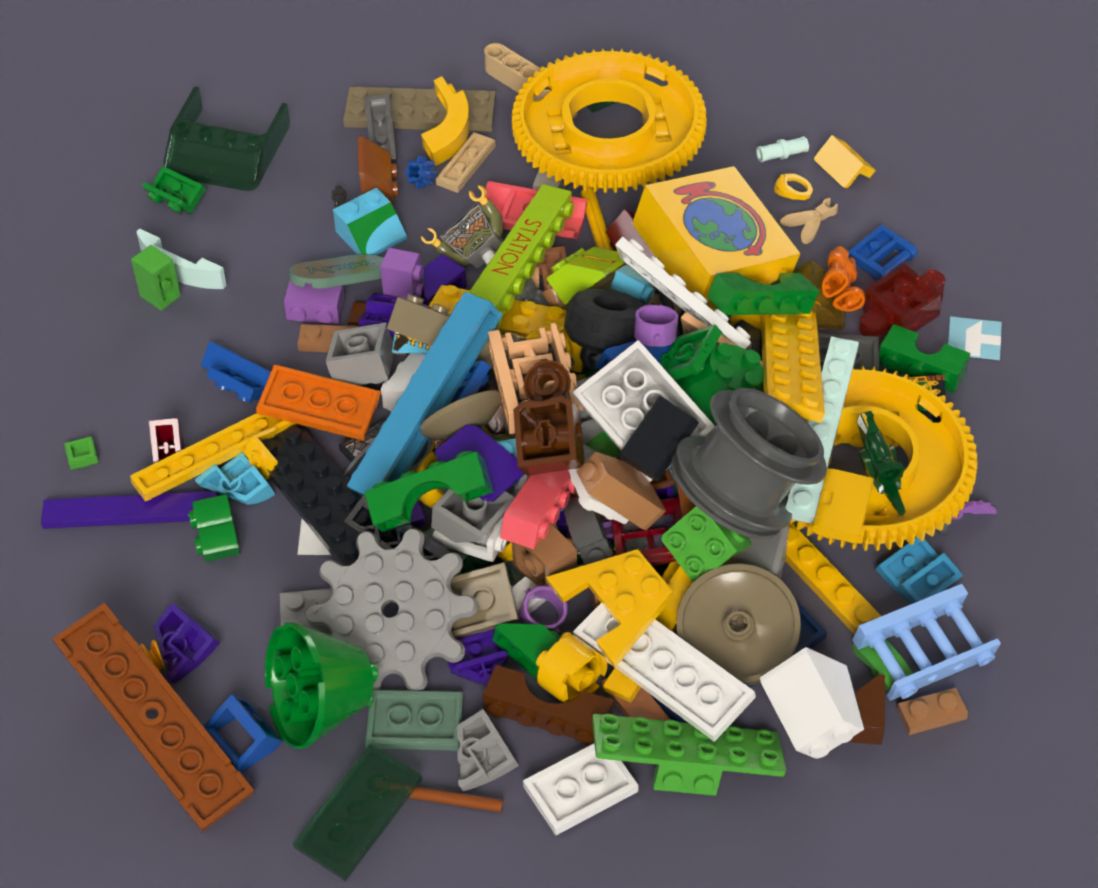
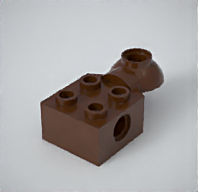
[513,360,585,475]

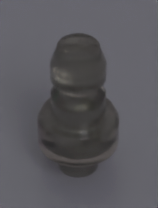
[331,185,347,208]

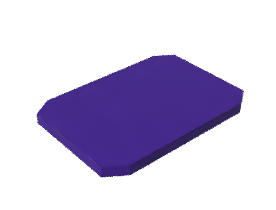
[435,424,525,502]

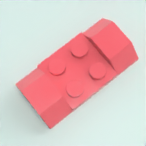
[486,181,587,241]

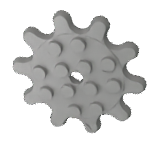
[305,528,479,691]

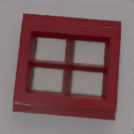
[611,497,682,565]

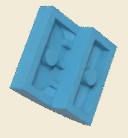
[875,537,963,604]

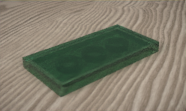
[293,744,422,881]

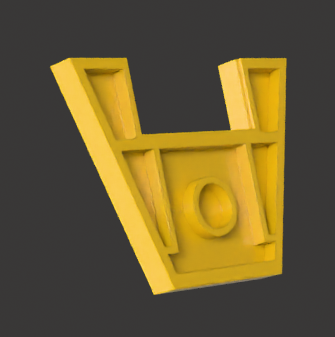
[546,549,674,668]

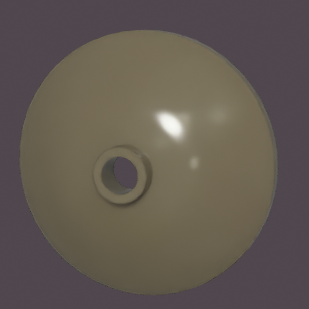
[419,390,502,441]

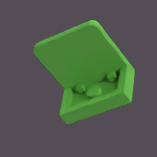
[662,506,752,582]

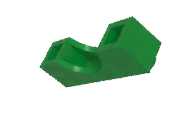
[707,273,819,315]
[364,451,494,532]

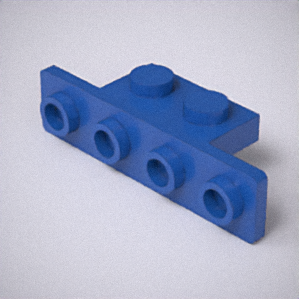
[201,342,271,402]

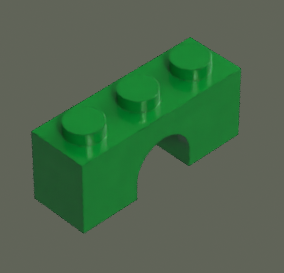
[879,324,971,393]

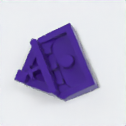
[447,629,509,686]

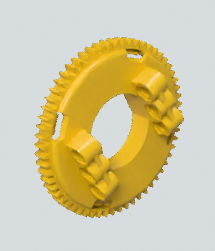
[512,48,707,193]
[786,366,977,551]

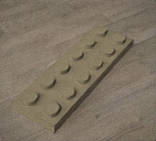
[343,86,496,132]

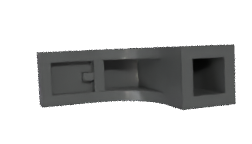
[564,494,615,565]

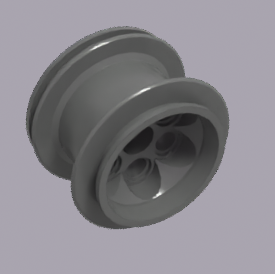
[671,388,827,539]

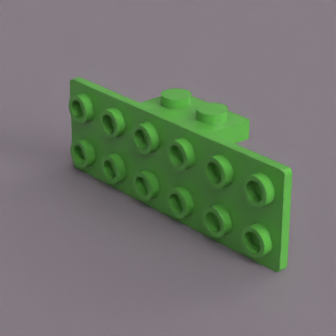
[592,714,786,796]

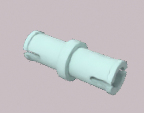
[756,136,809,162]

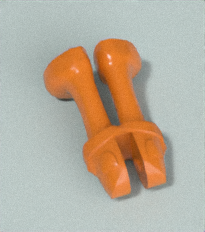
[822,246,865,312]

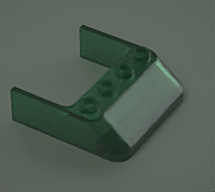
[163,86,290,191]

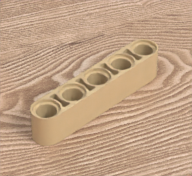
[484,43,578,119]

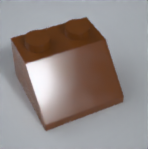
[358,136,398,207]

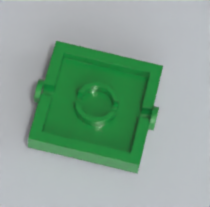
[660,324,722,382]

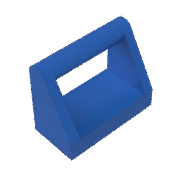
[203,694,283,773]

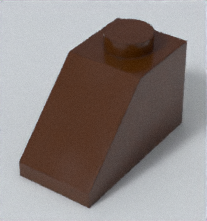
[848,674,885,745]

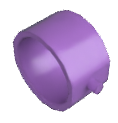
[634,305,678,347]
[518,586,568,634]

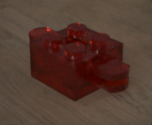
[859,263,946,337]

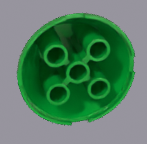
[676,343,764,427]
[264,622,378,749]

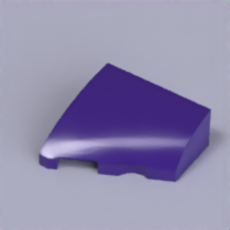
[153,603,220,683]

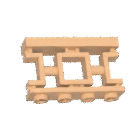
[488,323,583,434]

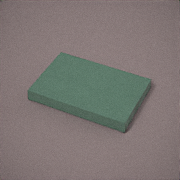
[365,690,464,751]

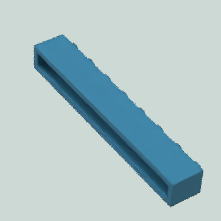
[347,292,503,497]

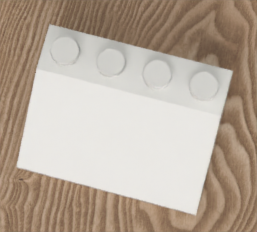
[572,340,715,483]

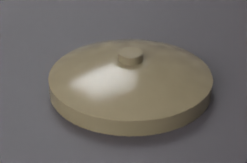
[677,564,801,686]

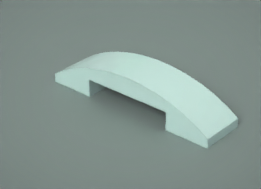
[137,229,227,289]

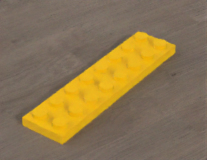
[761,310,825,423]

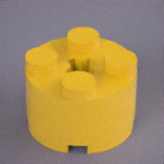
[536,632,607,703]

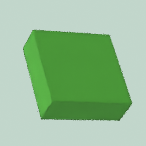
[64,436,99,470]

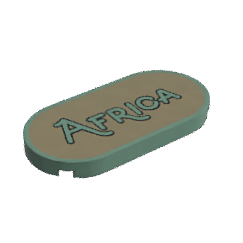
[289,254,384,289]

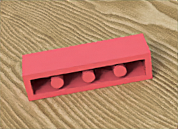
[500,470,576,549]

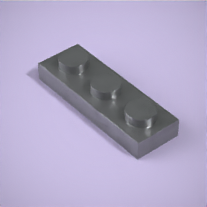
[365,94,397,164]

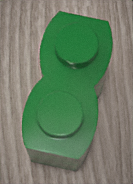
[188,494,240,562]

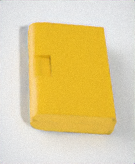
[812,469,874,544]

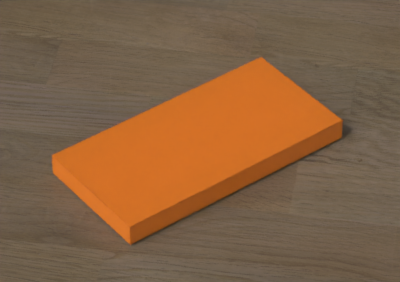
[256,364,381,441]

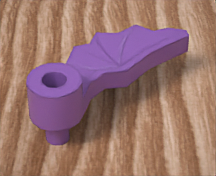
[952,500,997,520]

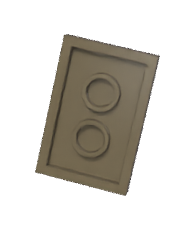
[450,563,520,639]

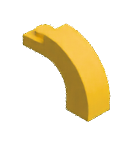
[421,76,470,166]

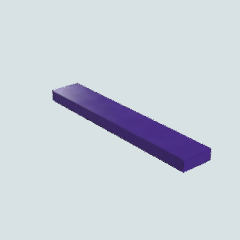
[41,491,217,529]

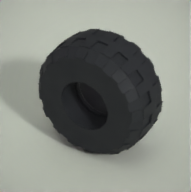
[564,288,645,353]

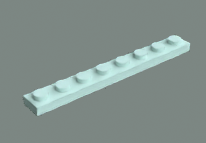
[786,337,859,524]

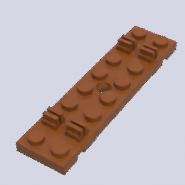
[52,603,255,833]

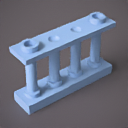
[852,584,1001,701]

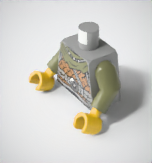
[421,185,503,268]

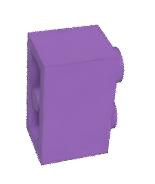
[380,248,425,298]
[284,280,345,324]

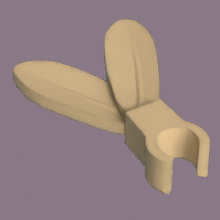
[780,198,838,244]

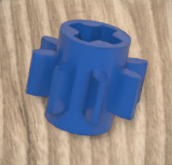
[404,156,438,188]

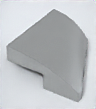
[457,709,519,792]

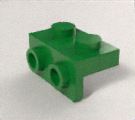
[141,166,206,215]

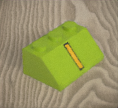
[546,247,625,305]

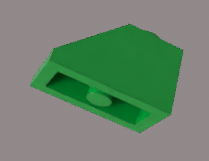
[492,623,561,680]

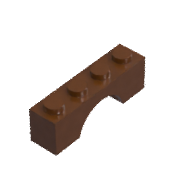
[483,665,613,745]

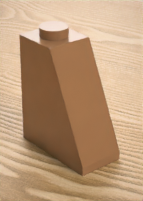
[576,452,666,530]

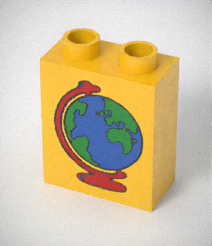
[632,166,800,310]

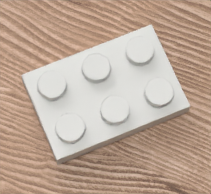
[523,744,638,836]

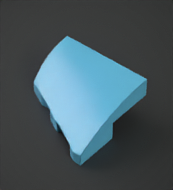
[194,452,275,505]

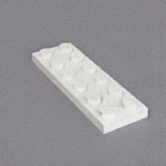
[615,237,752,350]
[573,603,756,742]

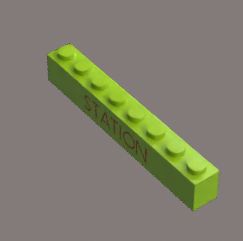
[469,184,574,327]

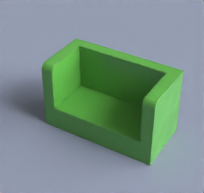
[131,245,181,311]

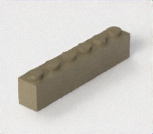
[387,294,555,381]

